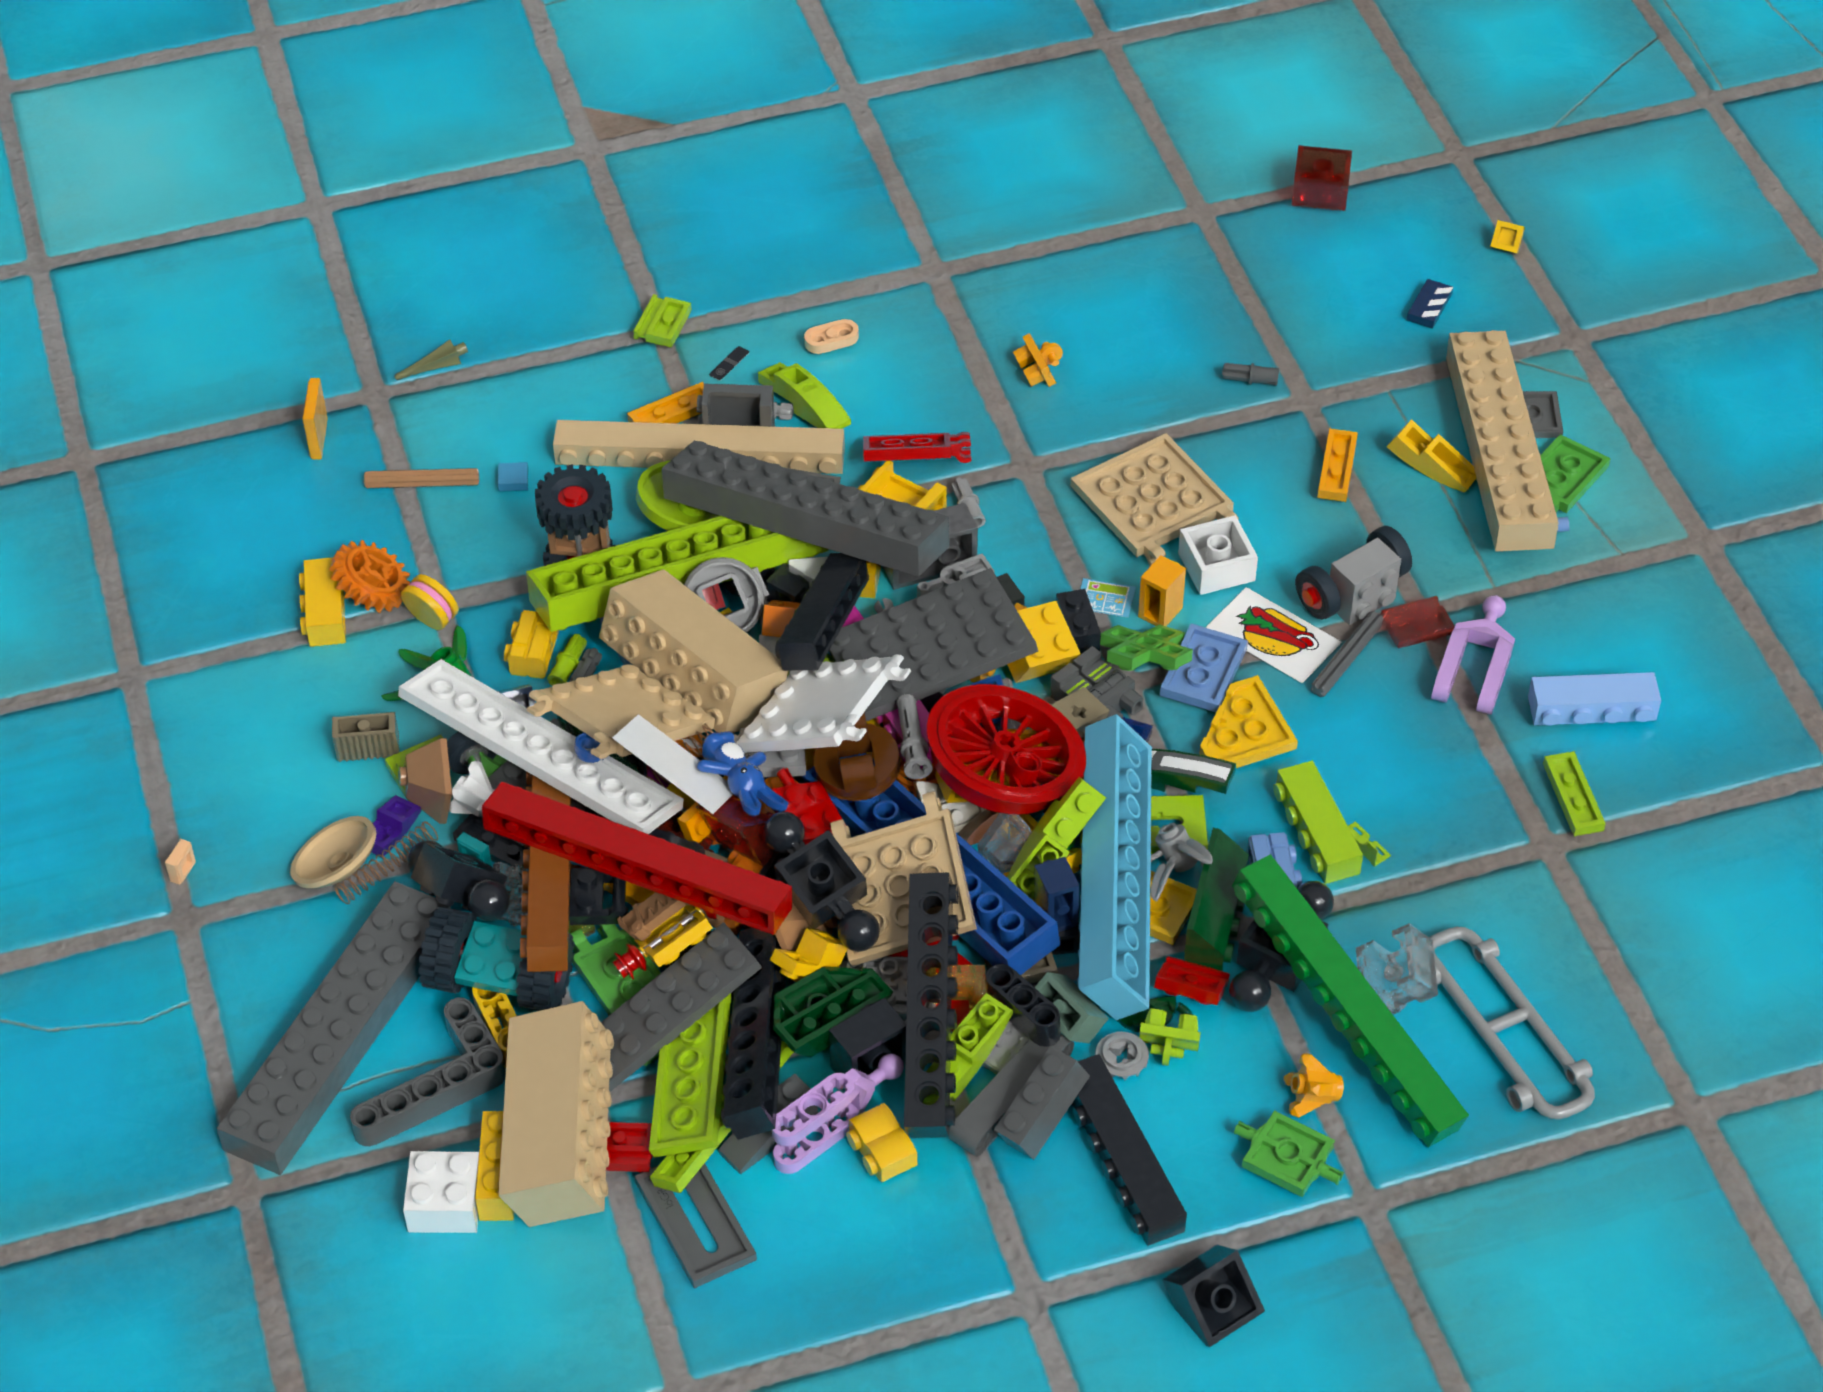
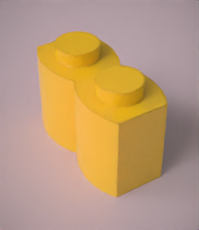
[846,1103,918,1182]

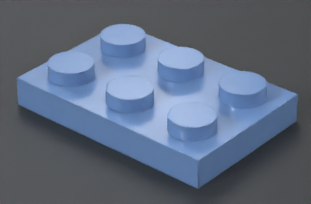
[1160,623,1248,712]

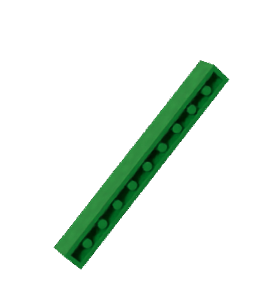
[1232,854,1469,1148]

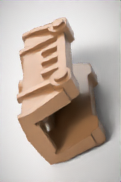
[617,892,725,941]

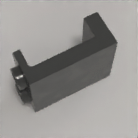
[697,384,775,427]

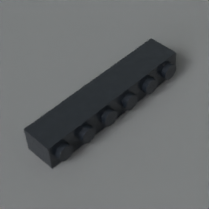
[775,553,869,671]
[1072,1054,1187,1246]

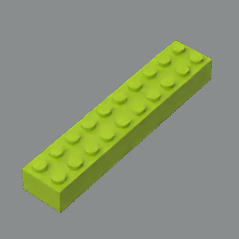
[526,516,829,632]

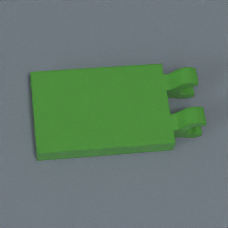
[1540,434,1611,513]
[571,924,661,1016]

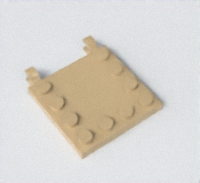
[1070,433,1239,566]
[526,665,715,759]
[831,791,977,966]

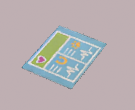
[1081,578,1136,617]

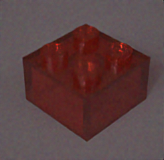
[1292,145,1352,211]

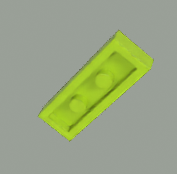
[1543,751,1606,836]

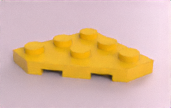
[1199,675,1298,768]

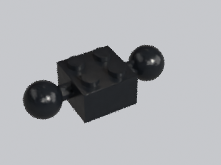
[763,812,880,952]
[407,840,510,921]
[1229,881,1334,1012]

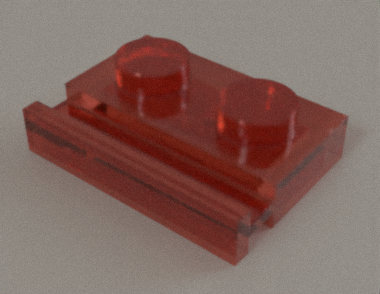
[1381,596,1455,649]

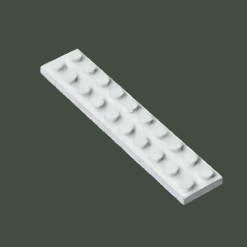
[398,659,684,834]

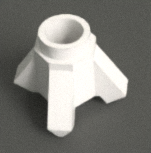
[449,761,494,817]

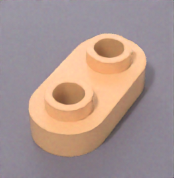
[804,319,859,354]

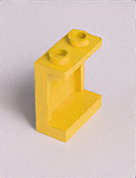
[857,460,947,511]

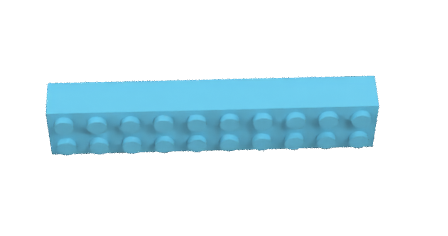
[1077,714,1152,1020]

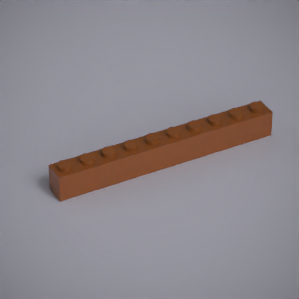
[520,733,572,972]

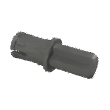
[1222,363,1279,386]

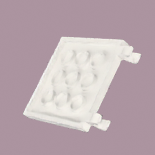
[736,654,911,753]

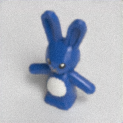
[697,731,788,817]

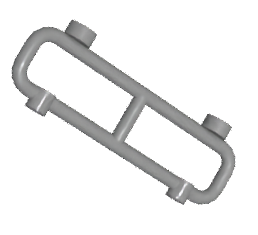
[1416,926,1595,1120]

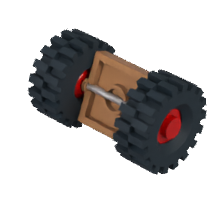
[535,464,616,566]

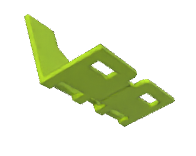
[1348,821,1391,867]

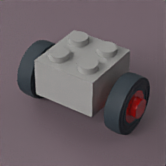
[1295,526,1412,625]

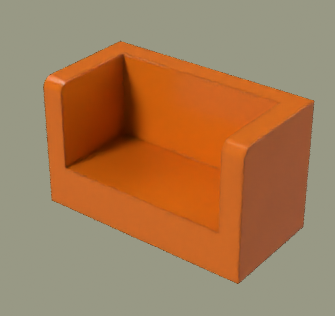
[762,600,800,637]

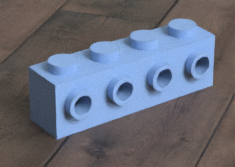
[1528,672,1661,726]

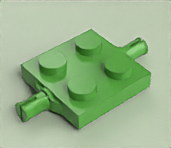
[1234,1110,1344,1198]

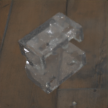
[1356,923,1438,1015]

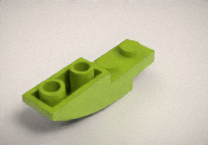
[758,362,851,429]
[1007,777,1106,900]
[923,993,1013,1105]

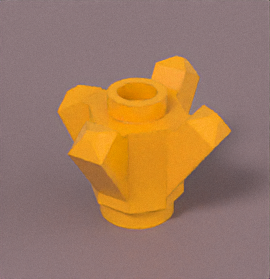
[1284,1052,1344,1118]

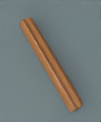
[364,468,480,488]

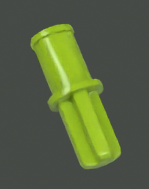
[547,634,587,686]

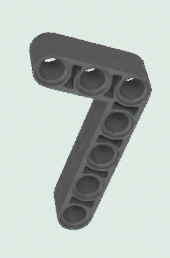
[350,998,506,1147]

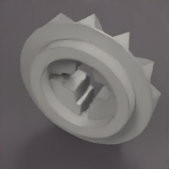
[1095,1032,1149,1080]

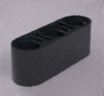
[986,964,1061,1047]

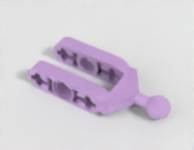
[1431,595,1515,715]
[772,1054,904,1174]

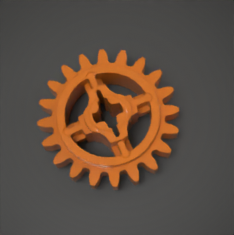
[329,540,411,613]

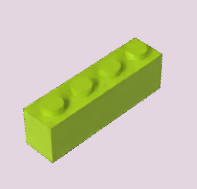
[1273,760,1363,884]

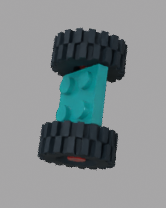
[419,907,574,1011]

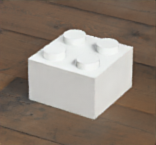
[1178,515,1258,595]
[403,1151,479,1233]

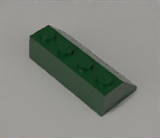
[1184,827,1249,971]

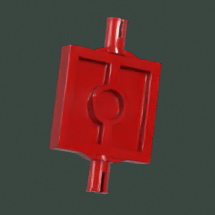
[772,768,846,845]

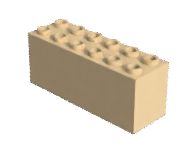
[599,569,788,733]
[499,1001,614,1227]

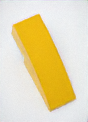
[1386,419,1477,492]

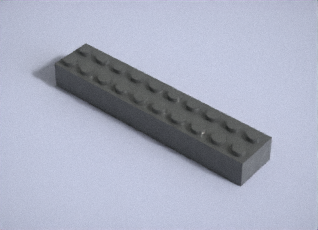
[662,440,949,577]
[217,881,451,1175]

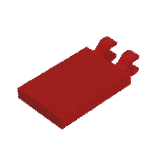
[863,432,972,463]

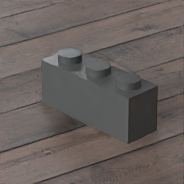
[994,1046,1090,1160]

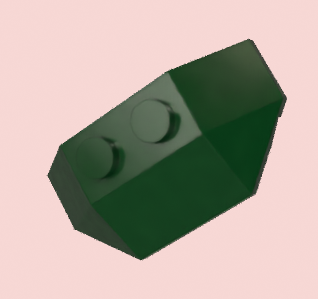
[773,967,893,1057]

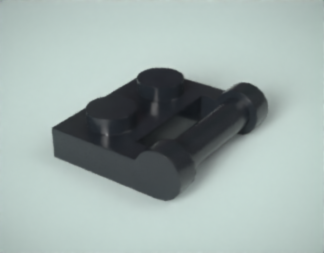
[569,868,628,925]

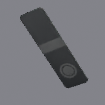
[709,346,750,380]

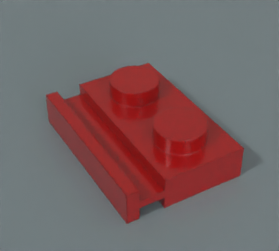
[1154,956,1230,1005]
[606,1122,653,1172]

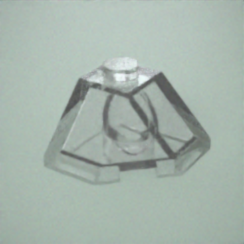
[978,813,1032,874]

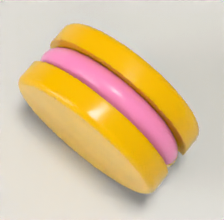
[401,574,459,630]

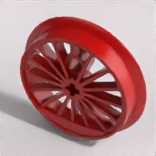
[927,684,1086,814]

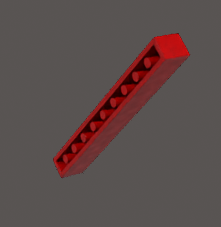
[482,782,792,935]

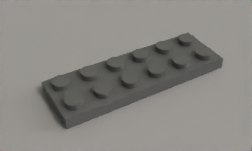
[601,922,762,1092]

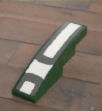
[1151,749,1236,794]

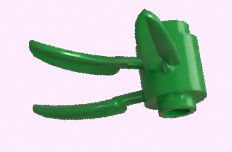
[381,626,472,701]

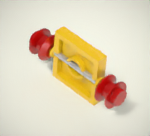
[612,905,717,980]

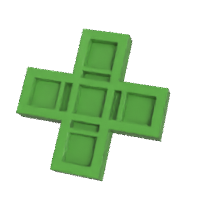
[1100,624,1193,671]

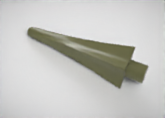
[395,339,468,380]

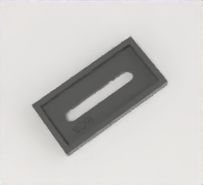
[635,1163,757,1288]

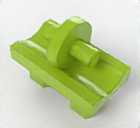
[1139,1008,1201,1066]

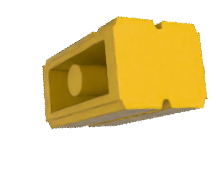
[504,610,559,679]

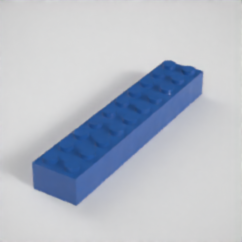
[802,753,1060,975]

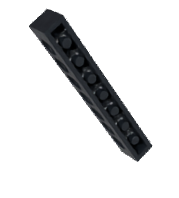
[904,872,959,1138]
[721,927,786,1140]

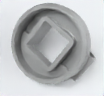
[684,557,769,633]

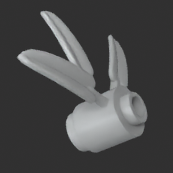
[1151,823,1213,901]

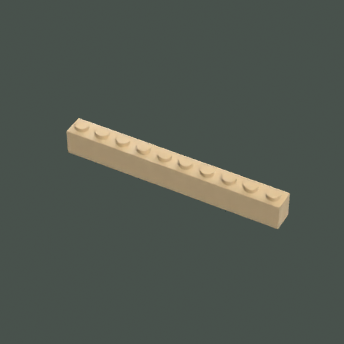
[553,420,845,474]

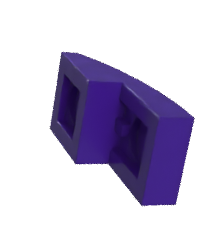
[371,795,421,858]

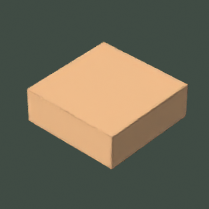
[165,839,196,885]

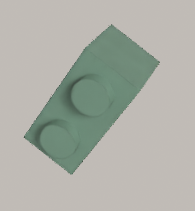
[1035,972,1109,1043]

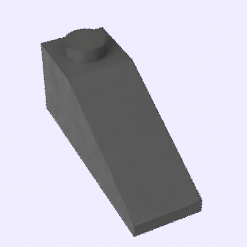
[718,1074,818,1174]

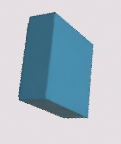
[498,462,528,491]

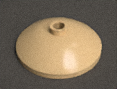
[290,816,376,889]

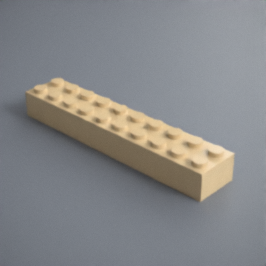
[1446,330,1559,552]

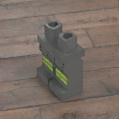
[1051,646,1143,719]

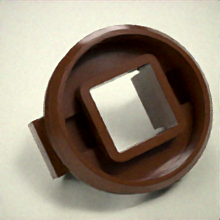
[813,712,901,801]

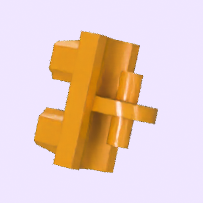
[1013,333,1063,387]

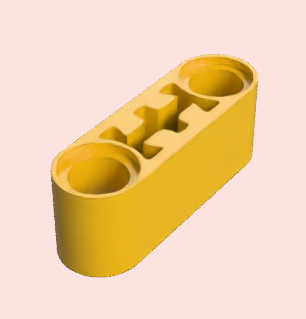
[472,987,517,1068]

